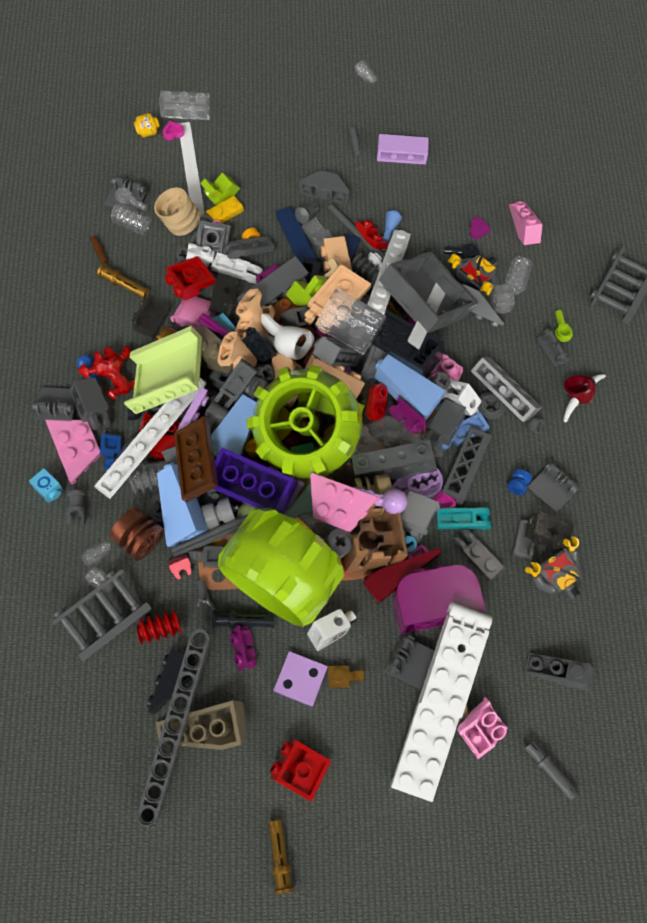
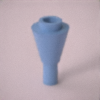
[383,210,402,242]

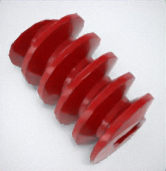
[136,610,182,645]

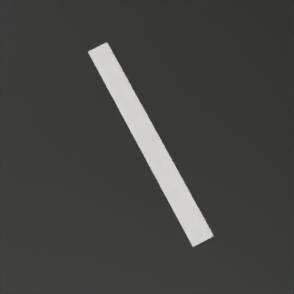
[178,122,205,215]
[408,282,445,349]

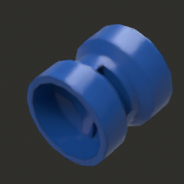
[507,469,532,495]

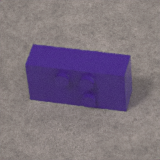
[213,448,298,515]

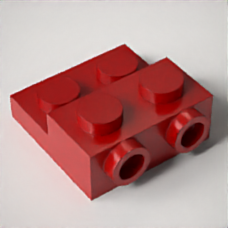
[165,256,215,301]
[270,739,331,802]

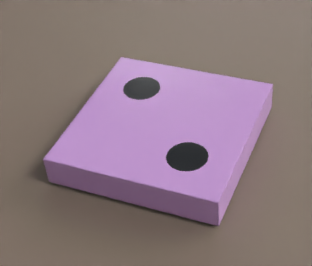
[273,651,328,707]

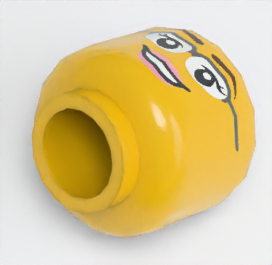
[134,113,159,138]

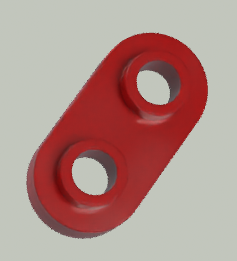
[366,383,388,421]

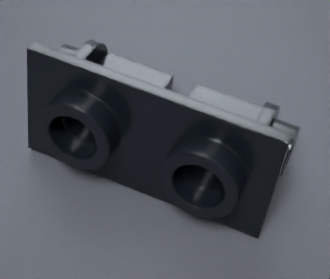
[241,327,277,363]

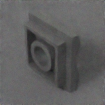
[196,220,231,256]

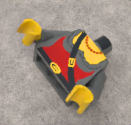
[448,254,497,296]
[525,536,581,600]

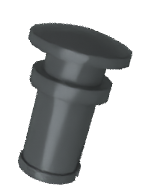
[295,202,320,224]

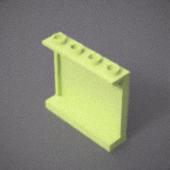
[124,326,202,414]

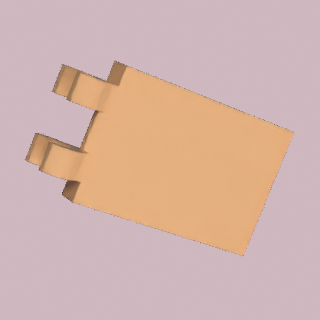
[304,264,371,335]

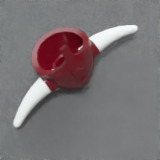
[563,374,606,422]

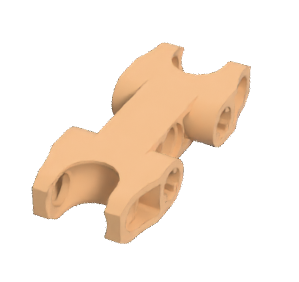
[217,289,275,370]

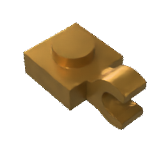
[328,666,364,688]

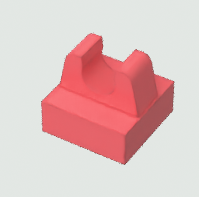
[167,554,191,579]

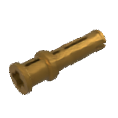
[97,263,150,299]
[268,820,295,895]

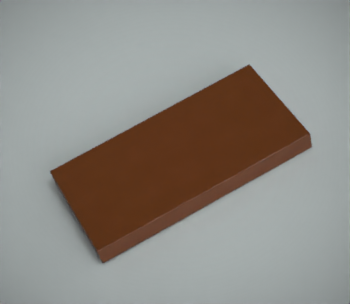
[174,416,218,502]

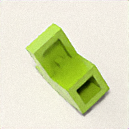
[200,173,240,205]
[286,275,328,307]

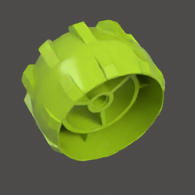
[247,365,363,479]
[218,508,344,627]

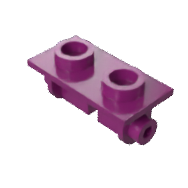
[389,397,426,434]
[230,625,257,672]

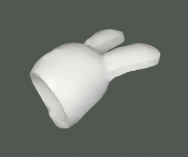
[261,313,314,360]

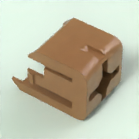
[339,503,408,573]

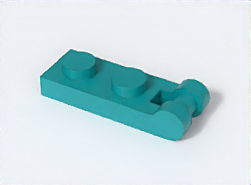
[435,508,491,530]

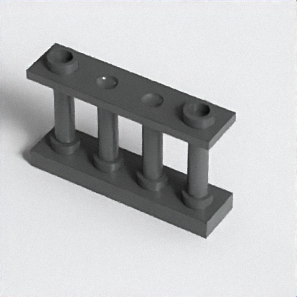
[590,246,647,325]
[352,440,437,486]
[52,569,152,662]

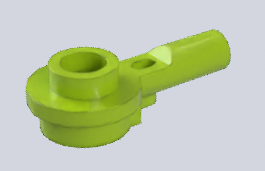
[554,310,573,342]

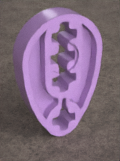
[392,469,443,499]

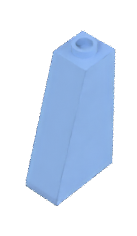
[375,354,445,420]
[211,394,257,460]
[157,463,209,547]

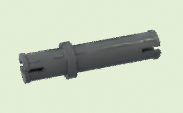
[524,740,579,801]

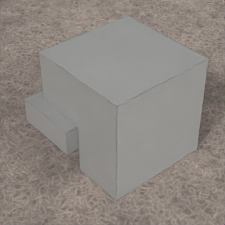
[400,491,440,544]

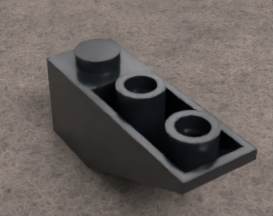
[147,649,197,715]

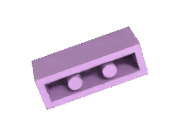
[377,134,428,165]

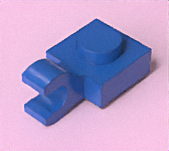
[100,434,121,469]

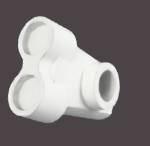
[186,243,215,267]

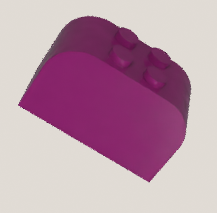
[393,564,486,634]

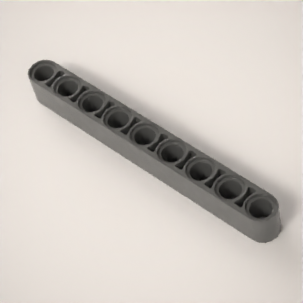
[137,629,211,826]

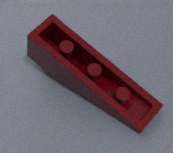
[363,548,441,604]

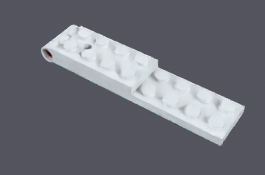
[390,602,492,802]

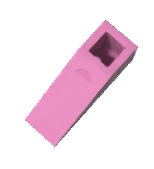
[509,201,542,245]

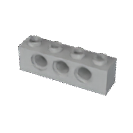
[471,357,542,422]

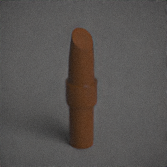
[90,236,108,264]

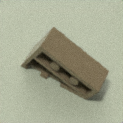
[196,324,233,373]

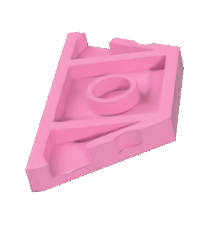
[45,420,102,485]
[310,473,380,532]

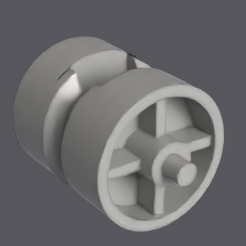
[202,497,239,530]

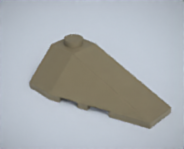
[156,700,247,750]

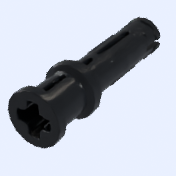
[212,609,274,629]

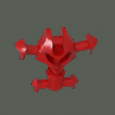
[78,346,135,400]

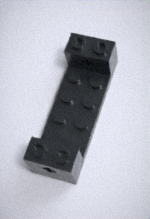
[334,297,444,379]

